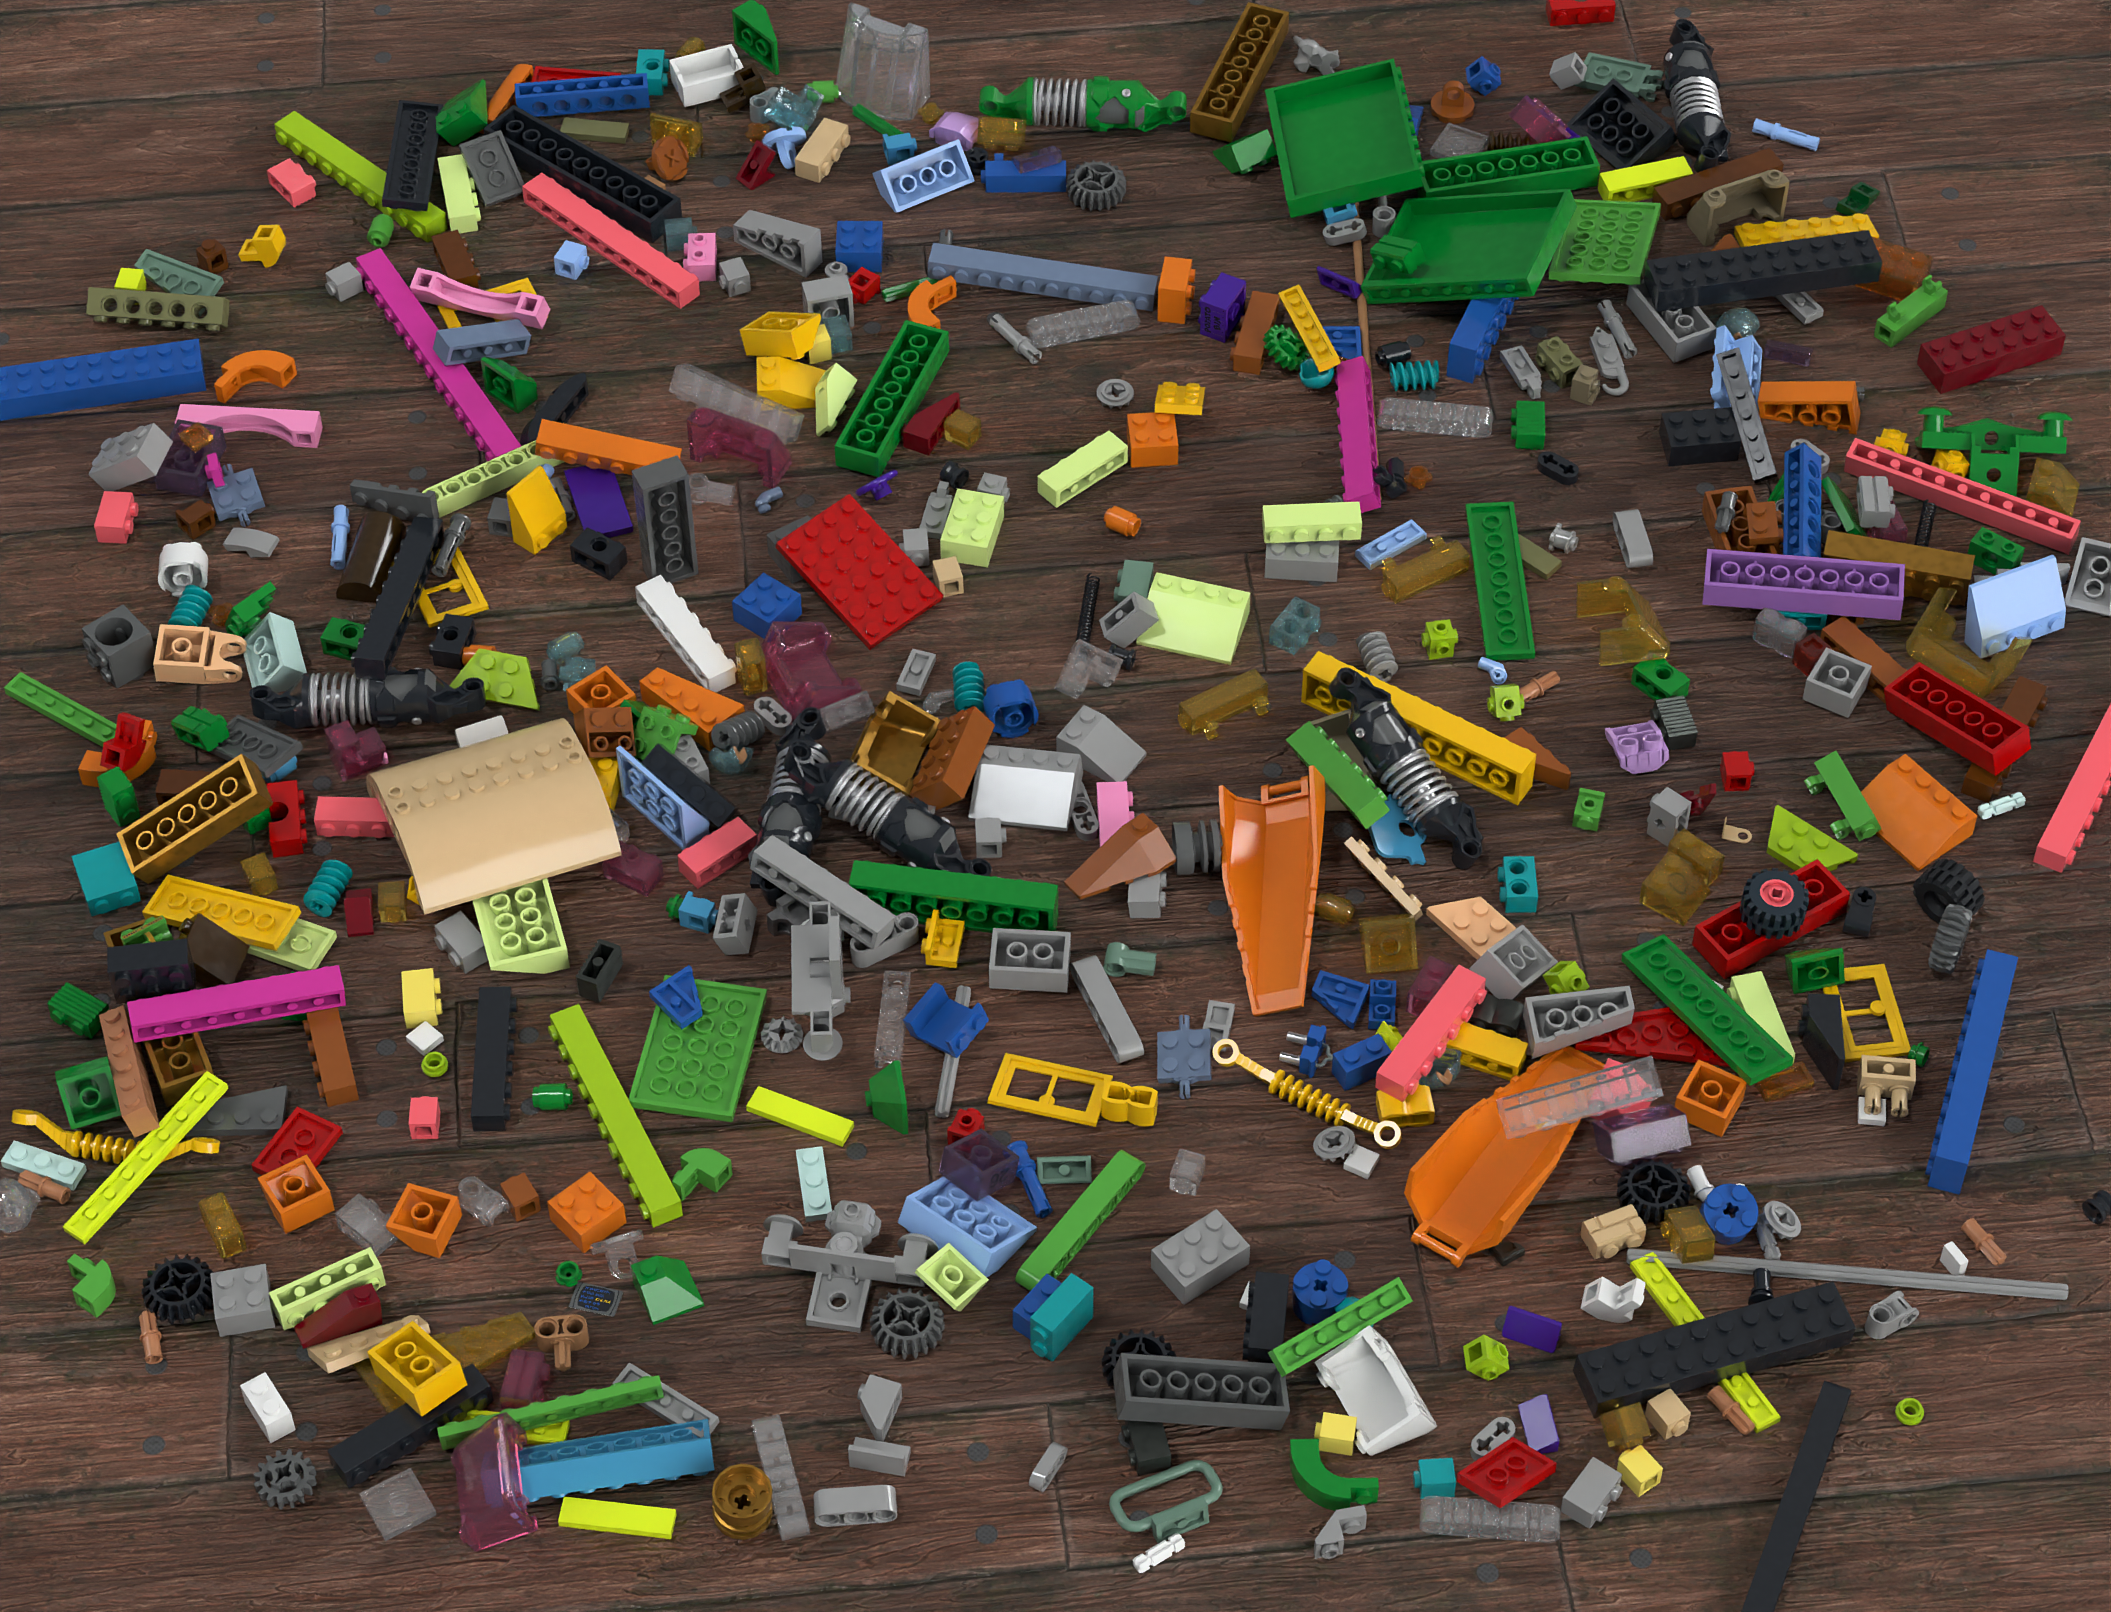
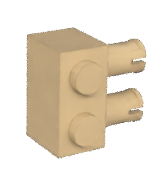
[1857,1055,1916,1117]

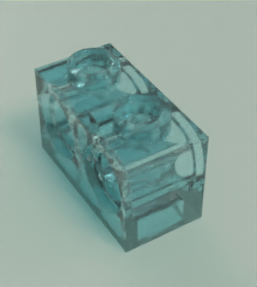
[1269,596,1322,655]

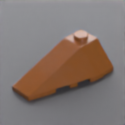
[1064,813,1177,900]

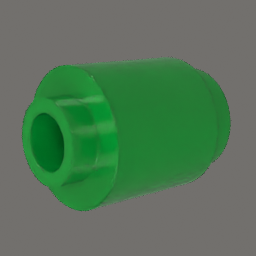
[532,1083,573,1110]

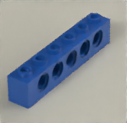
[515,73,650,117]
[1783,443,1821,558]

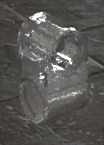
[458,1177,510,1227]

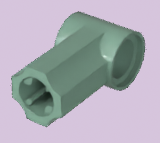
[1103,942,1157,977]

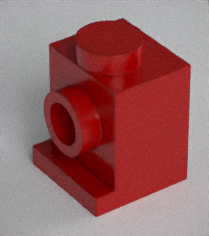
[848,267,881,305]
[947,1108,985,1153]

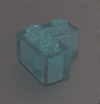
[763,84,824,132]

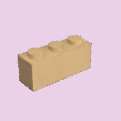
[795,118,851,183]

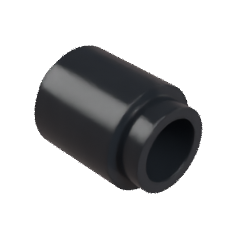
[1375,341,1411,369]

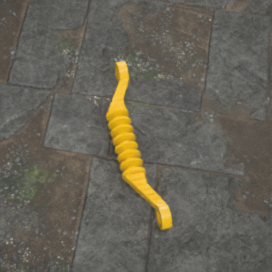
[1213,1039,1402,1149]
[12,1109,220,1164]

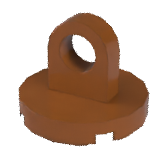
[1430,81,1475,124]
[645,136,689,181]

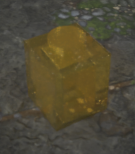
[943,409,981,450]
[240,852,278,897]
[378,881,407,923]

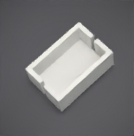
[669,44,744,107]

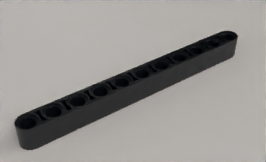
[1741,1380,1852,1612]

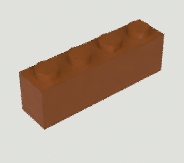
[1230,291,1280,375]
[1819,616,1908,704]
[303,1007,359,1107]

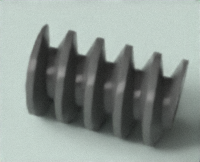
[711,711,765,752]

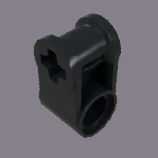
[1842,887,1876,938]

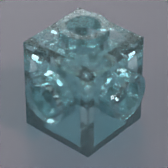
[558,657,596,691]

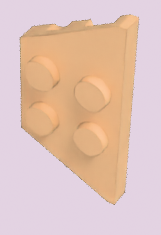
[1426,897,1516,960]

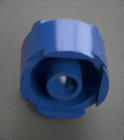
[983,679,1039,738]
[1698,1184,1758,1245]
[1292,1259,1348,1325]

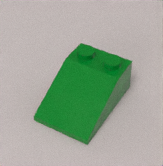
[732,0,779,75]
[436,79,488,147]

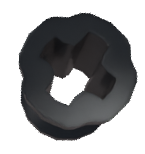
[1106,643,1137,671]

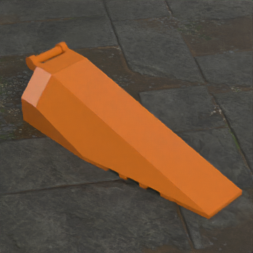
[1219,765,1326,1017]
[1404,1046,1605,1268]

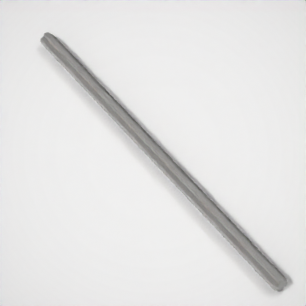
[1626,1248,2069,1300]

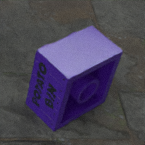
[1198,272,1246,343]

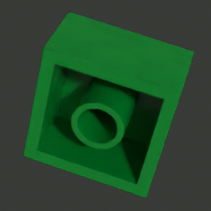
[55,1056,121,1130]

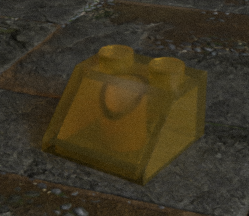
[649,113,703,157]
[2026,457,2080,517]
[1639,851,1710,926]
[1359,914,1418,973]

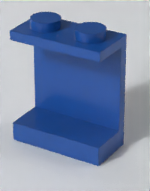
[903,982,989,1058]

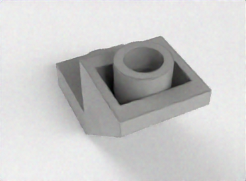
[1314,1505,1367,1559]

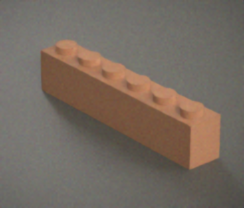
[99,1005,160,1138]

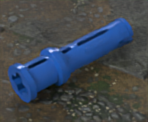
[1004,1140,1053,1218]

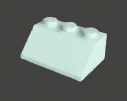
[243,612,307,693]

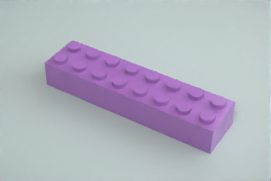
[1702,549,1905,620]

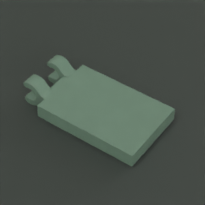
[1575,52,1664,102]

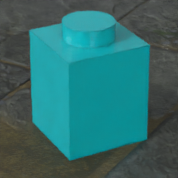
[1413,1458,1456,1499]

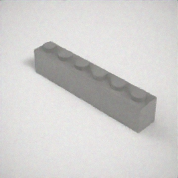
[750,835,896,950]

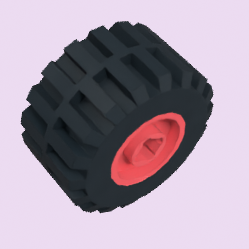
[1740,868,1809,939]

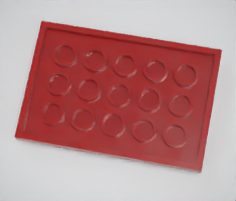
[775,494,944,650]

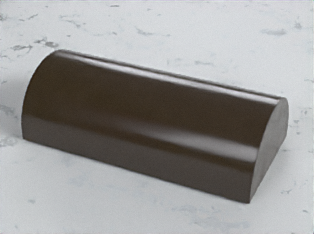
[336,511,407,603]

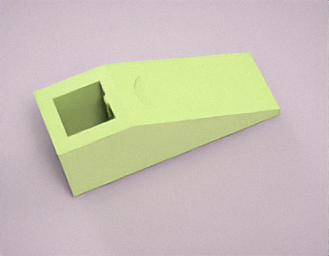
[815,363,857,436]

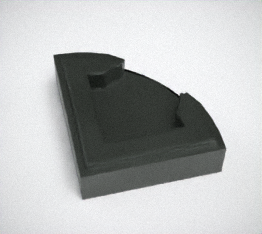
[1488,1241,1525,1267]

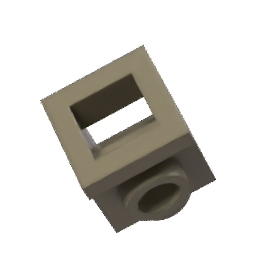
[1570,364,1601,406]

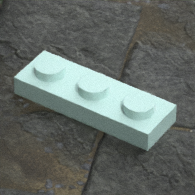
[1,1140,87,1191]
[796,1146,832,1222]

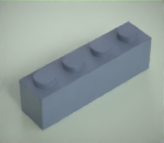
[433,319,531,366]

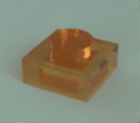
[179,422,214,452]

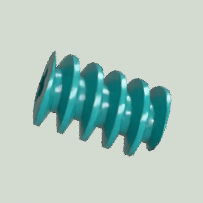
[1389,360,1439,392]
[167,585,213,627]
[952,662,985,713]
[303,860,353,917]

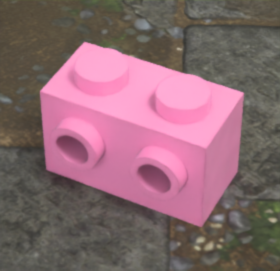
[683,233,717,281]

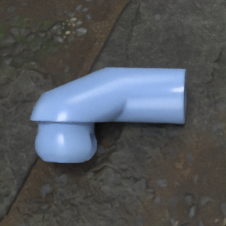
[1478,656,1507,684]

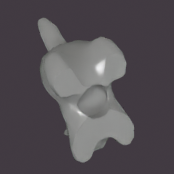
[1293,36,1340,75]

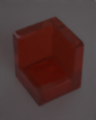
[1792,633,1831,677]

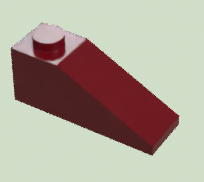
[901,392,960,456]
[294,1283,383,1349]

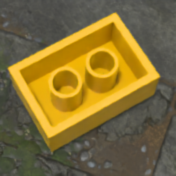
[367,1320,467,1416]

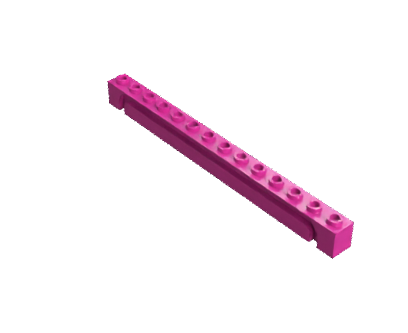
[356,248,521,462]

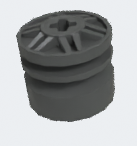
[1172,819,1223,875]

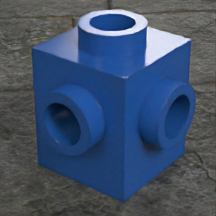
[1465,56,1501,96]

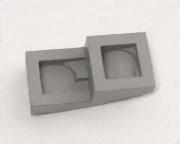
[223,528,280,558]
[1203,1000,1235,1052]

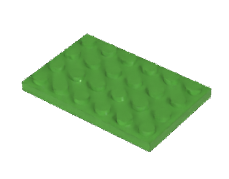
[1549,199,1661,285]
[629,975,767,1122]

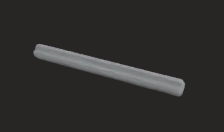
[935,985,971,1118]

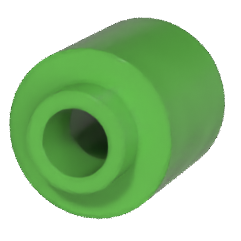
[807,80,839,103]
[367,214,394,247]

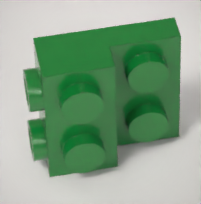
[225,581,276,637]

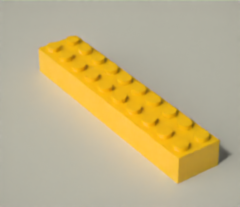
[1301,651,1536,806]

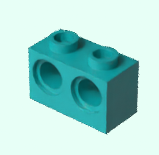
[1497,856,1538,913]

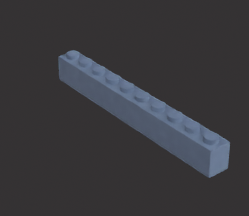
[928,243,1158,311]

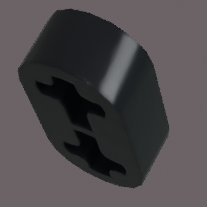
[1537,451,1579,485]

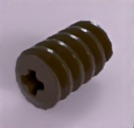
[1487,130,1534,151]

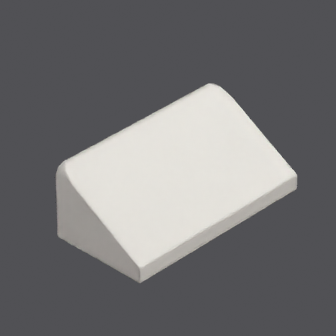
[455,716,508,747]

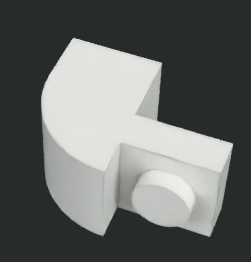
[1581,1276,1645,1323]

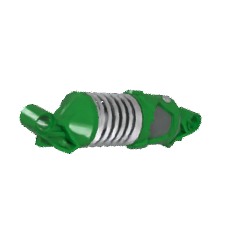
[979,76,1187,132]

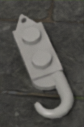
[1589,326,1629,395]

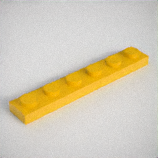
[1278,284,1341,373]

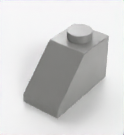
[857,1374,902,1442]

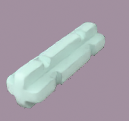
[1977,792,2026,820]

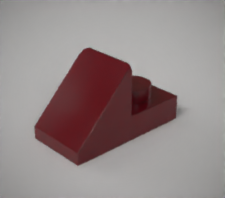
[736,140,777,190]
[344,888,374,937]

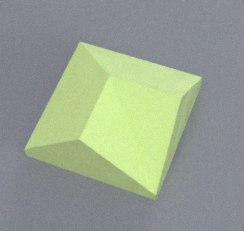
[914,1243,989,1312]

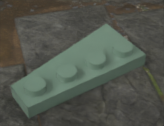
[134,249,224,316]

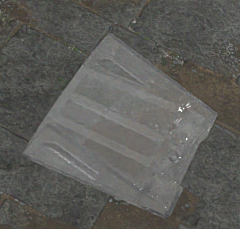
[836,2,931,121]

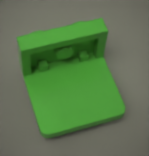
[634,704,699,760]

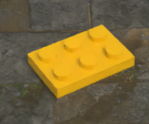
[1155,382,1205,415]

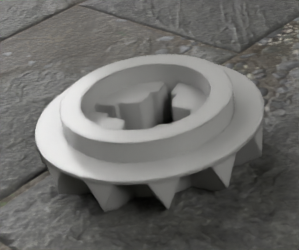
[1097,379,1134,409]
[761,1016,803,1053]
[1313,1126,1356,1162]
[1761,1201,1801,1240]

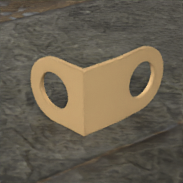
[1722,816,1752,843]

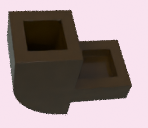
[719,63,766,113]

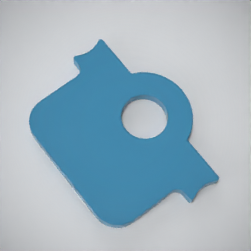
[1368,794,1426,865]

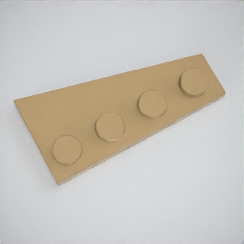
[1344,836,1423,921]
[307,1315,431,1374]

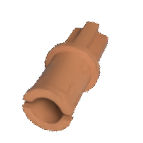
[1519,671,1560,704]
[18,1170,71,1204]
[1961,1218,2007,1266]
[139,1310,163,1364]
[1707,1385,1755,1435]

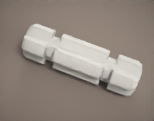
[1133,1533,1185,1573]

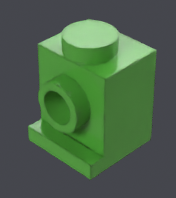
[1572,788,1605,831]

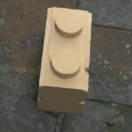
[1581,1204,1646,1259]

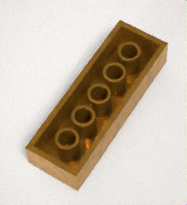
[1823,530,1975,606]
[117,754,273,884]

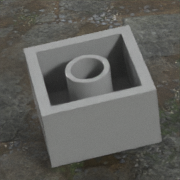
[801,274,854,331]
[1803,647,1872,718]
[210,1264,275,1337]

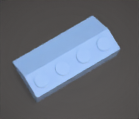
[872,139,975,213]

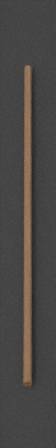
[1353,202,1382,500]

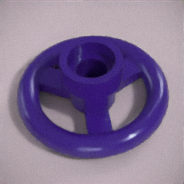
[855,470,898,501]

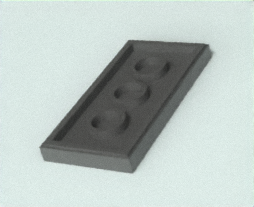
[207,715,304,778]

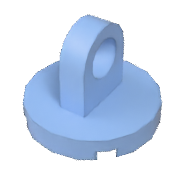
[762,126,807,169]

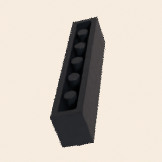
[471,986,518,1132]
[327,1363,494,1488]

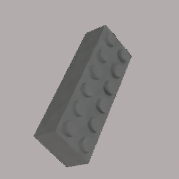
[632,455,699,583]
[1113,1353,1290,1430]

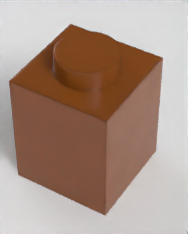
[500,1173,541,1222]

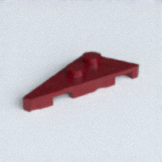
[1680,783,1717,816]

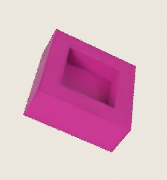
[205,453,225,487]

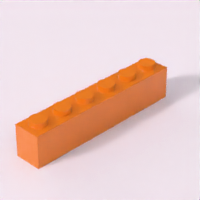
[535,419,682,475]

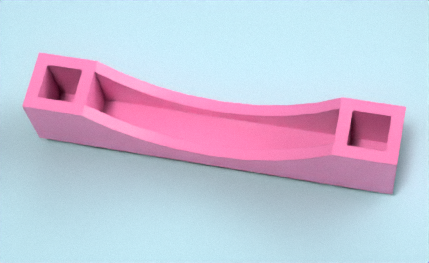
[410,268,550,329]
[175,404,323,448]

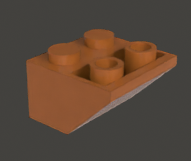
[573,707,636,758]

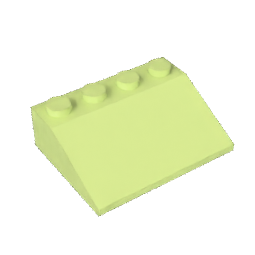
[1136,572,1250,665]
[472,878,570,974]

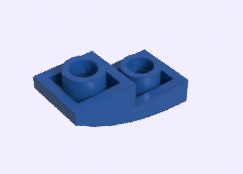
[1368,979,1396,1029]

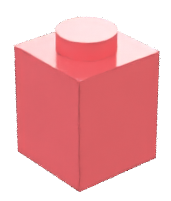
[409,1096,441,1139]

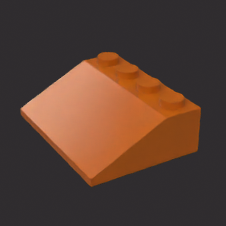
[1861,754,1977,871]

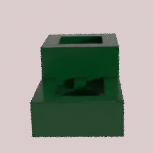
[1836,181,1880,216]

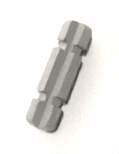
[1754,1213,1781,1260]

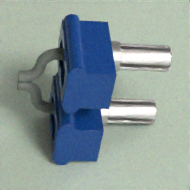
[1279,1024,1333,1078]

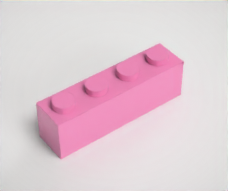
[1097,781,1134,847]

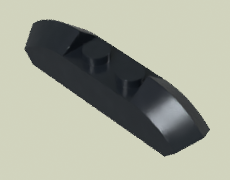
[520,372,589,446]

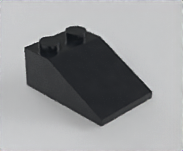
[1797,994,1845,1090]

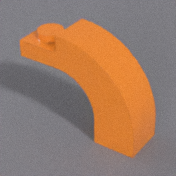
[908,275,957,329]
[214,350,297,404]
[78,720,157,787]

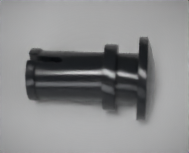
[1748,1268,1774,1305]

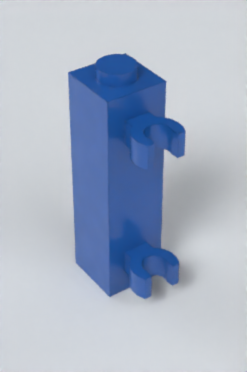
[981,153,1066,193]

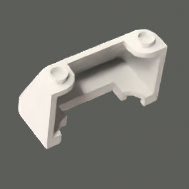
[1314,1325,1437,1456]

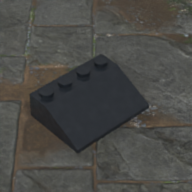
[1566,78,1678,170]

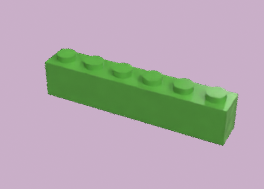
[1285,721,1390,829]

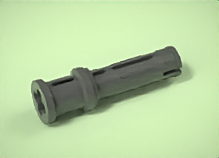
[431,513,472,577]

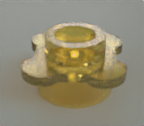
[918,102,944,124]

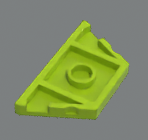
[449,648,540,711]
[1766,805,1858,871]

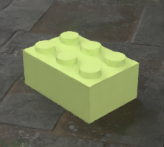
[940,488,1004,568]

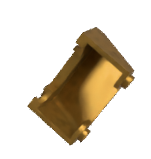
[850,691,941,798]

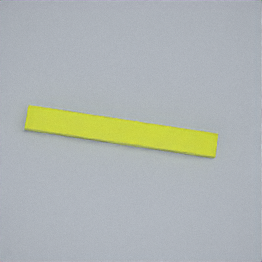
[63,1071,229,1245]
[1630,1252,1781,1433]

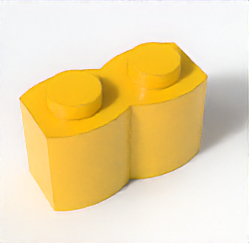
[1101,1081,1158,1127]
[1376,1084,1435,1130]

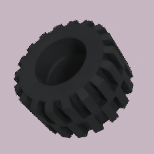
[1913,858,1985,924]

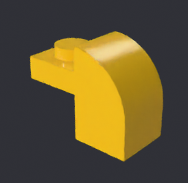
[238,225,286,268]

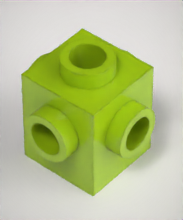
[1421,619,1458,660]
[1487,684,1524,721]
[1542,961,1589,994]
[1463,1335,1509,1381]

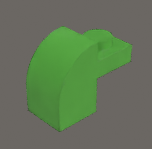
[672,1148,733,1201]
[67,1253,116,1318]

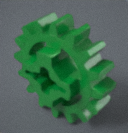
[1263,324,1310,371]

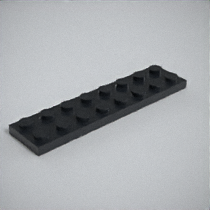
[382,100,443,211]

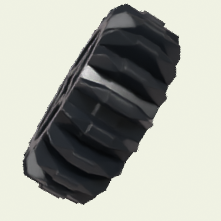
[1616,1157,1691,1227]
[141,1254,214,1325]
[1102,1328,1176,1391]

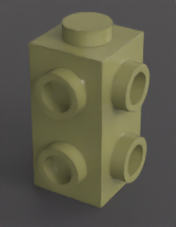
[1535,336,1582,389]

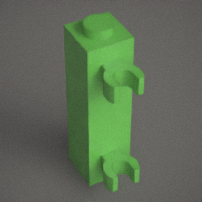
[1874,275,1948,348]
[1804,751,1882,841]

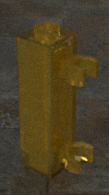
[1381,535,1470,604]
[1177,668,1269,740]

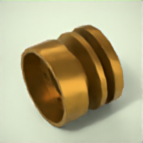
[712,1464,773,1540]

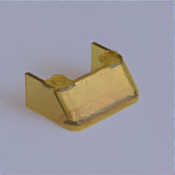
[1576,576,1670,666]
[1906,587,2033,698]

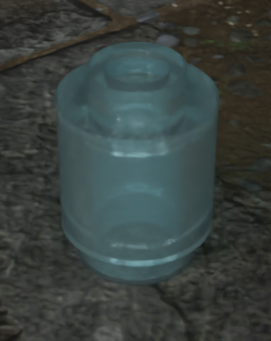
[546,631,584,664]

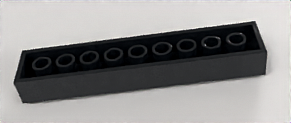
[484,105,682,243]
[1644,230,1882,312]
[1573,1281,1856,1418]

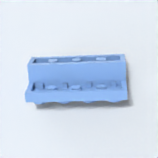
[1710,325,1762,421]

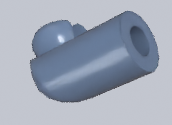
[755,486,783,514]

